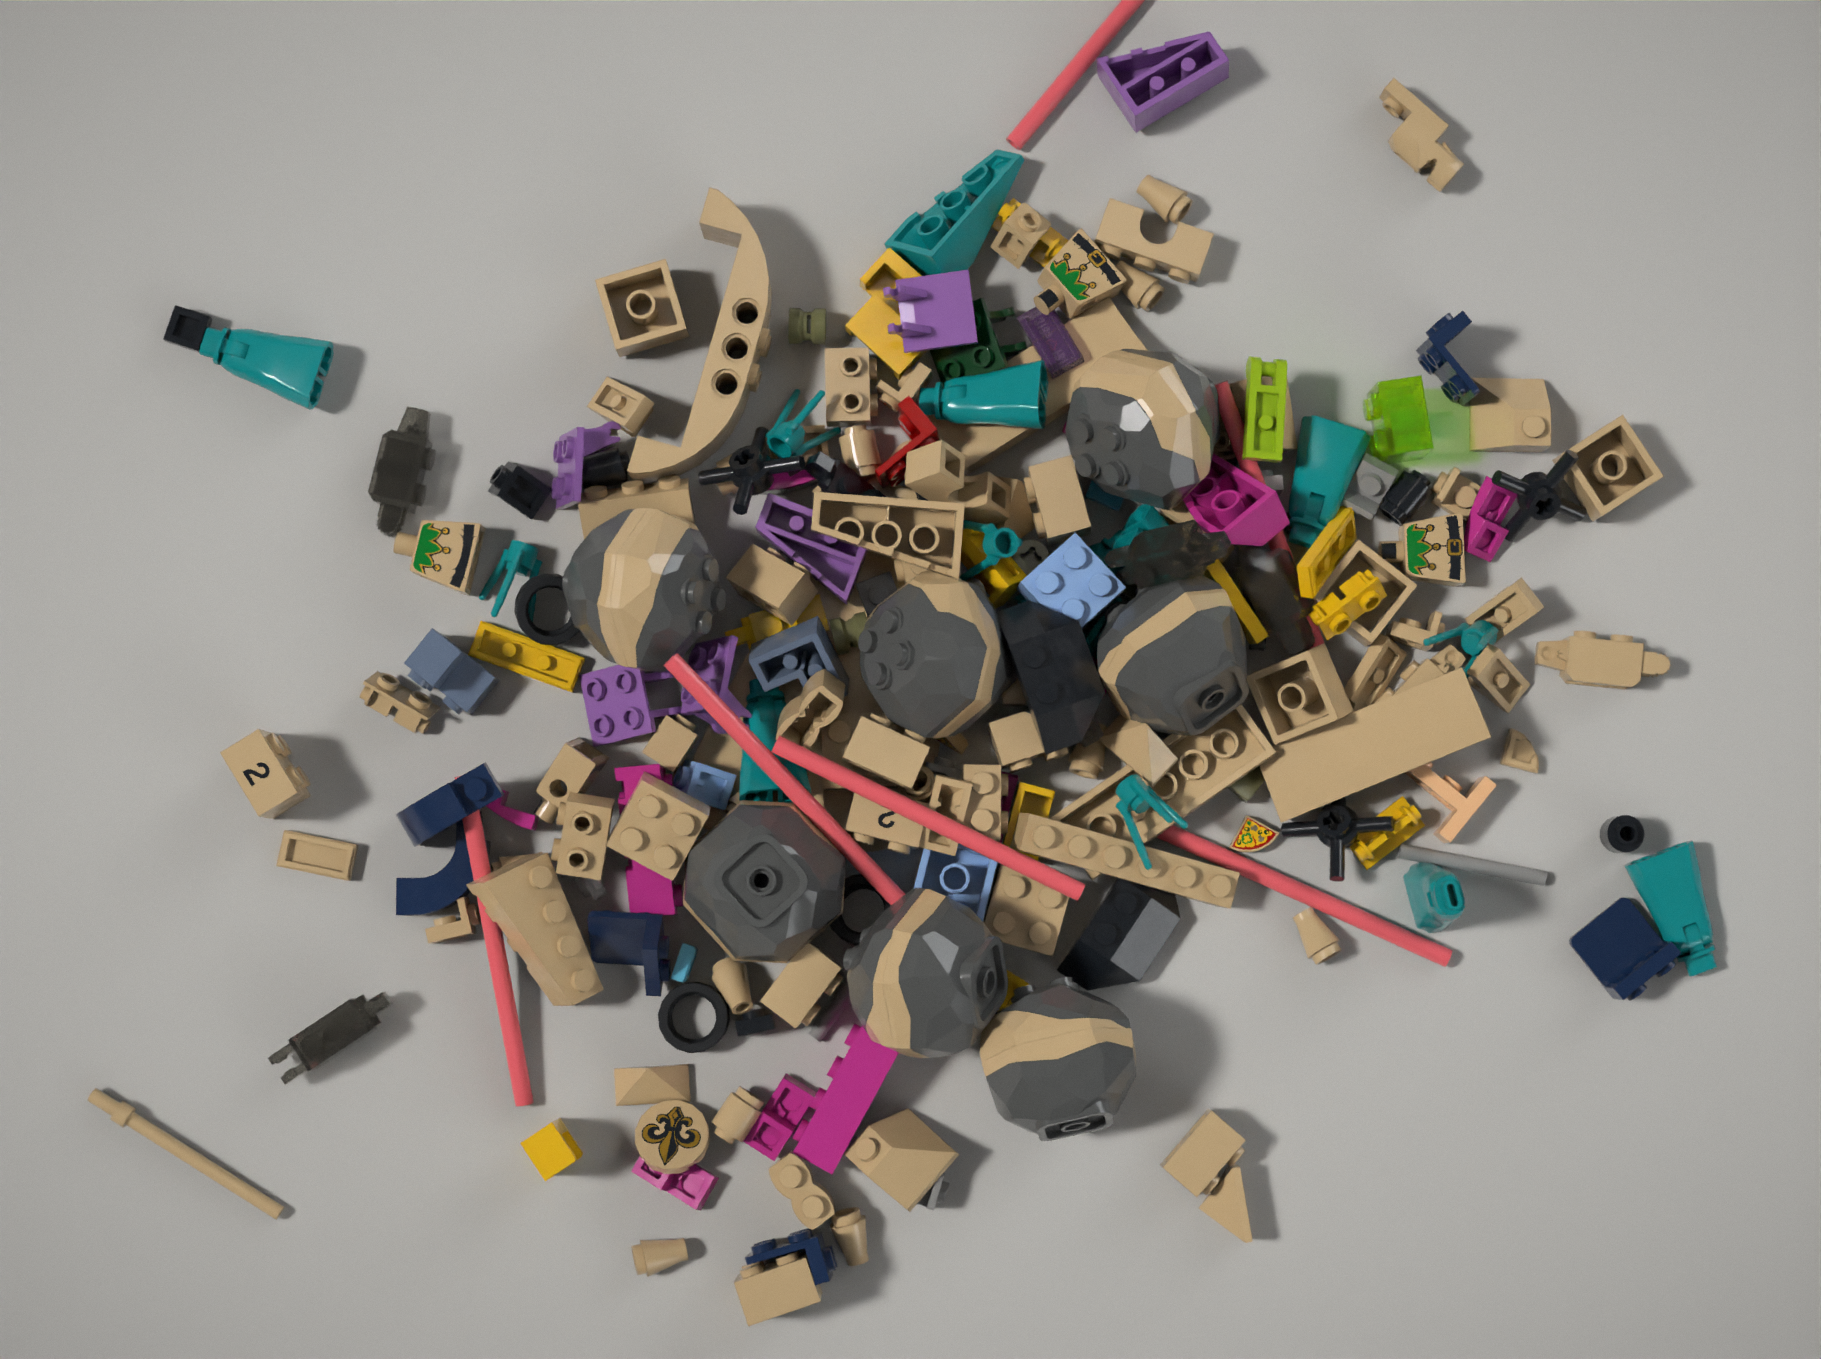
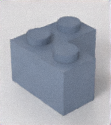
[748,616,849,697]
[404,628,500,715]

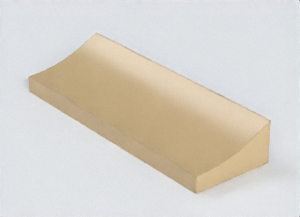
[926,297,1147,476]
[1260,667,1492,823]
[1049,704,1276,881]

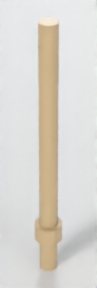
[87,1088,284,1220]

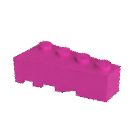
[614,764,683,916]
[793,1023,899,1174]

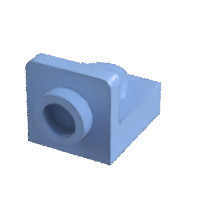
[673,760,737,810]

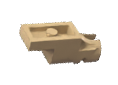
[1379,78,1464,192]

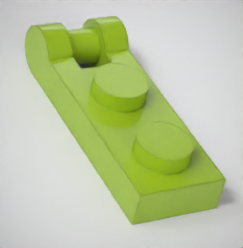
[1242,356,1287,463]

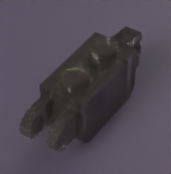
[368,407,436,538]
[1104,520,1231,589]
[1234,543,1316,655]
[268,991,393,1085]

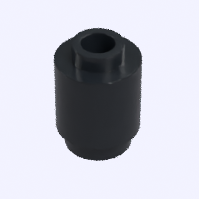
[582,446,630,490]
[1379,470,1432,526]
[1600,815,1645,853]

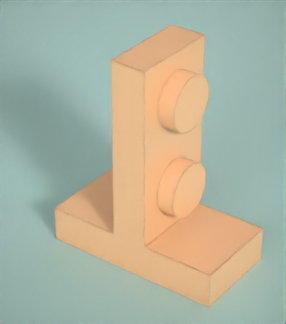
[1404,762,1497,844]

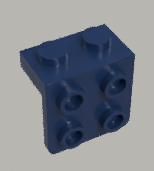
[1416,311,1480,406]
[1569,898,1681,1001]
[587,910,671,996]
[745,1228,838,1285]

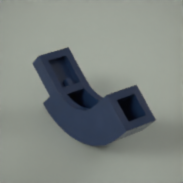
[396,762,505,847]
[396,811,491,915]

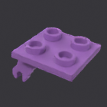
[883,270,978,353]
[551,421,621,510]
[680,635,752,734]
[579,665,681,747]

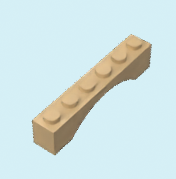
[1010,813,1240,909]

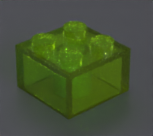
[1363,375,1434,464]

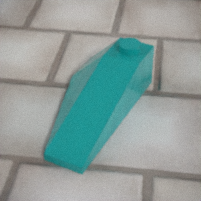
[884,149,1024,276]

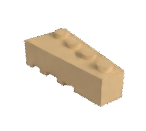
[811,492,965,579]
[466,853,604,1006]

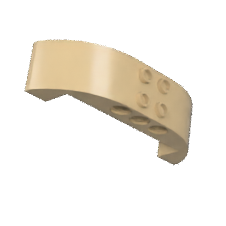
[627,187,772,484]

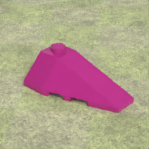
[1183,453,1290,546]

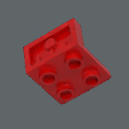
[875,395,939,489]

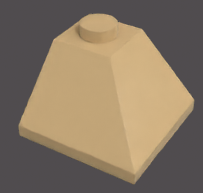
[1469,378,1551,452]
[844,1108,959,1212]

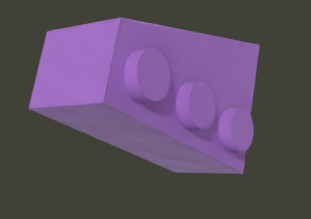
[1097,31,1229,133]
[755,493,868,605]

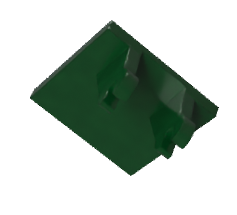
[930,298,1028,386]

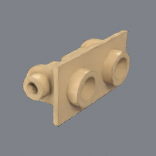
[360,671,441,734]

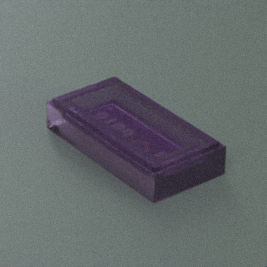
[1017,307,1085,380]

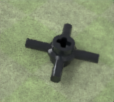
[698,427,805,515]
[1492,449,1586,542]
[1281,797,1394,882]

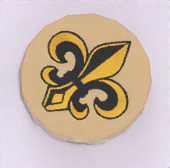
[635,1100,710,1174]

